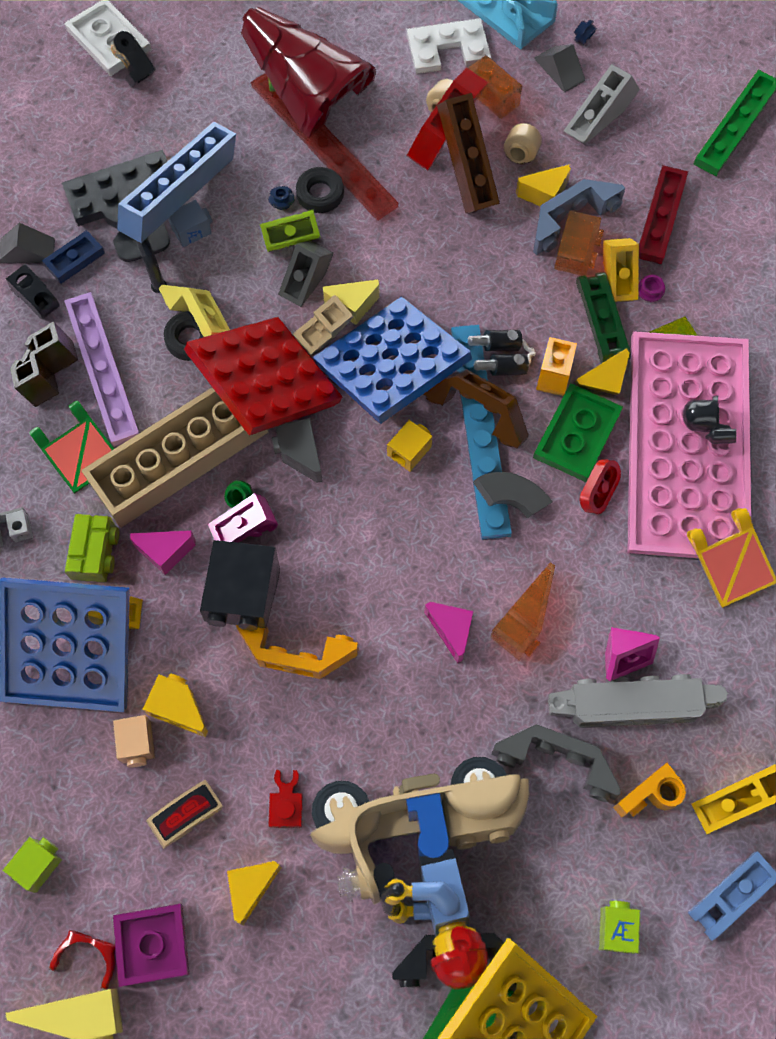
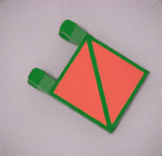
[29,400,114,494]

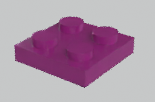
[113,904,190,987]

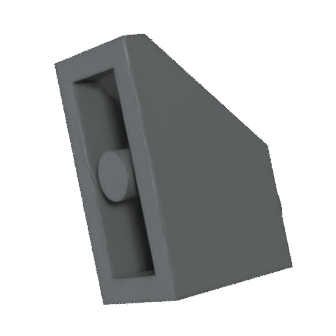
[278,241,334,307]
[271,418,323,483]

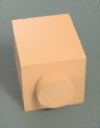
[113,715,155,768]

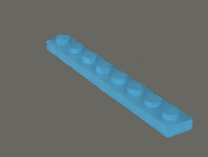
[451,325,512,540]

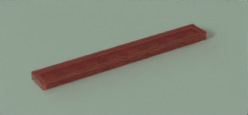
[251,73,399,221]

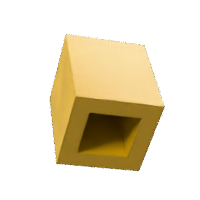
[387,420,432,472]

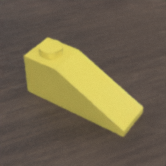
[6,989,123,1039]

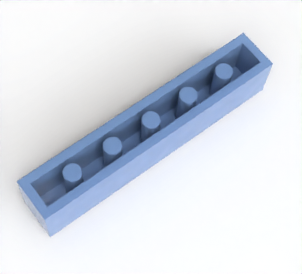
[117,122,236,243]

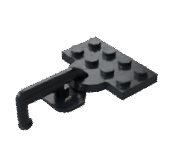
[62,150,170,293]

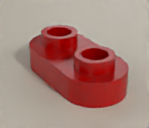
[579,459,621,514]

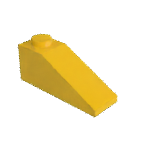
[691,764,776,834]

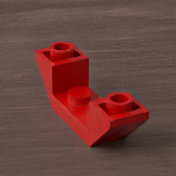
[406,67,488,170]

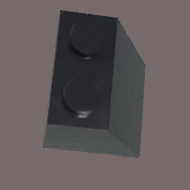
[200,540,280,631]

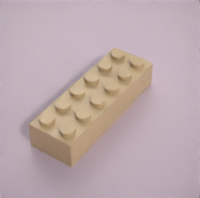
[81,388,268,528]

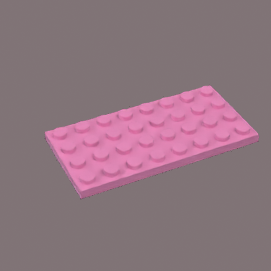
[627,331,751,558]

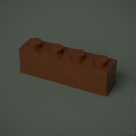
[437,93,500,213]

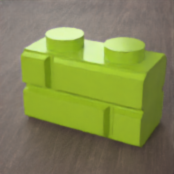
[260,210,321,252]
[65,514,119,582]

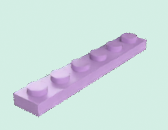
[64,292,139,447]

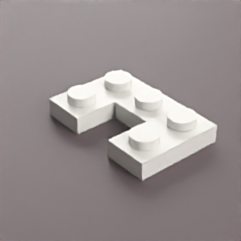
[407,18,491,74]

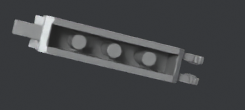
[548,674,729,728]

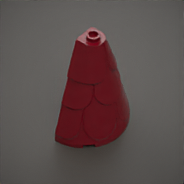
[241,7,376,138]

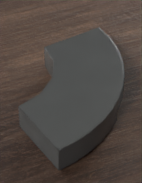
[473,472,553,518]

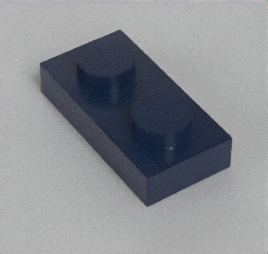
[42,230,105,284]

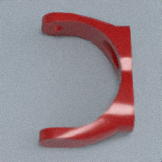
[49,930,116,990]

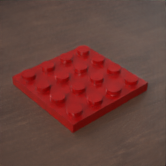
[184,317,343,436]

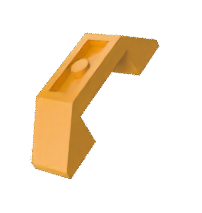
[235,625,359,679]

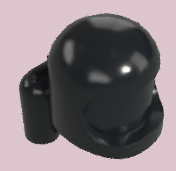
[683,395,736,444]

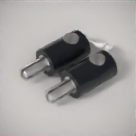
[468,330,535,376]

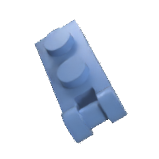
[688,851,776,941]

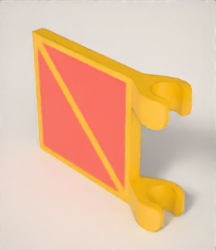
[687,508,776,608]

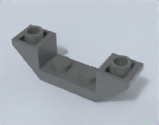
[491,724,621,802]

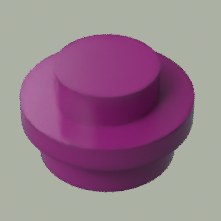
[638,274,666,302]

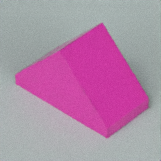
[130,530,196,575]
[424,602,473,663]
[605,627,660,681]

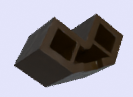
[10,321,78,407]

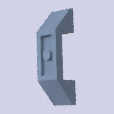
[533,179,626,256]

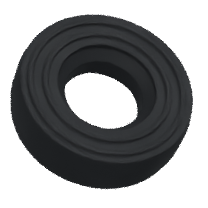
[296,167,344,213]
[164,311,204,361]

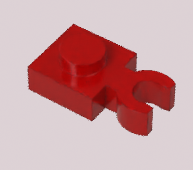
[268,770,303,828]

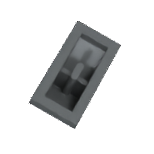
[534,44,585,93]
[0,222,55,263]

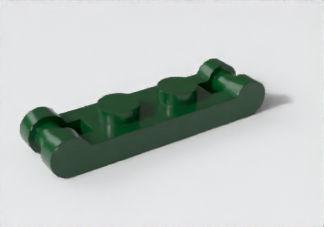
[576,272,631,364]

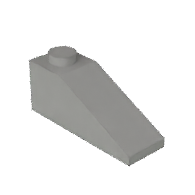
[564,64,640,145]

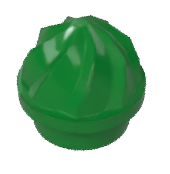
[224,480,254,508]

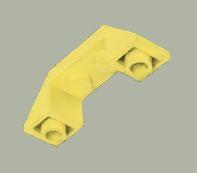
[159,285,230,337]

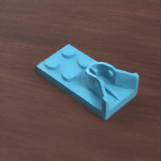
[458,0,558,50]

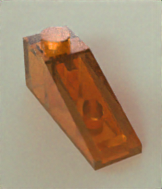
[490,562,555,661]

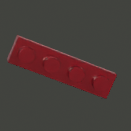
[639,165,688,265]

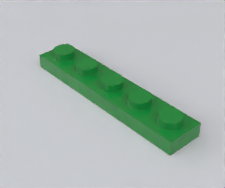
[693,70,776,177]

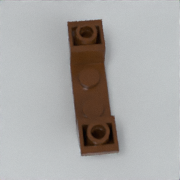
[423,369,529,449]

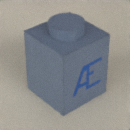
[168,200,213,247]

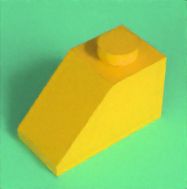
[603,238,639,302]
[142,673,208,737]

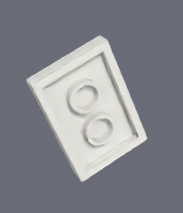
[65,0,151,76]

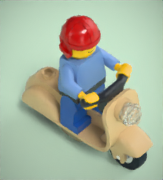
[310,757,529,989]

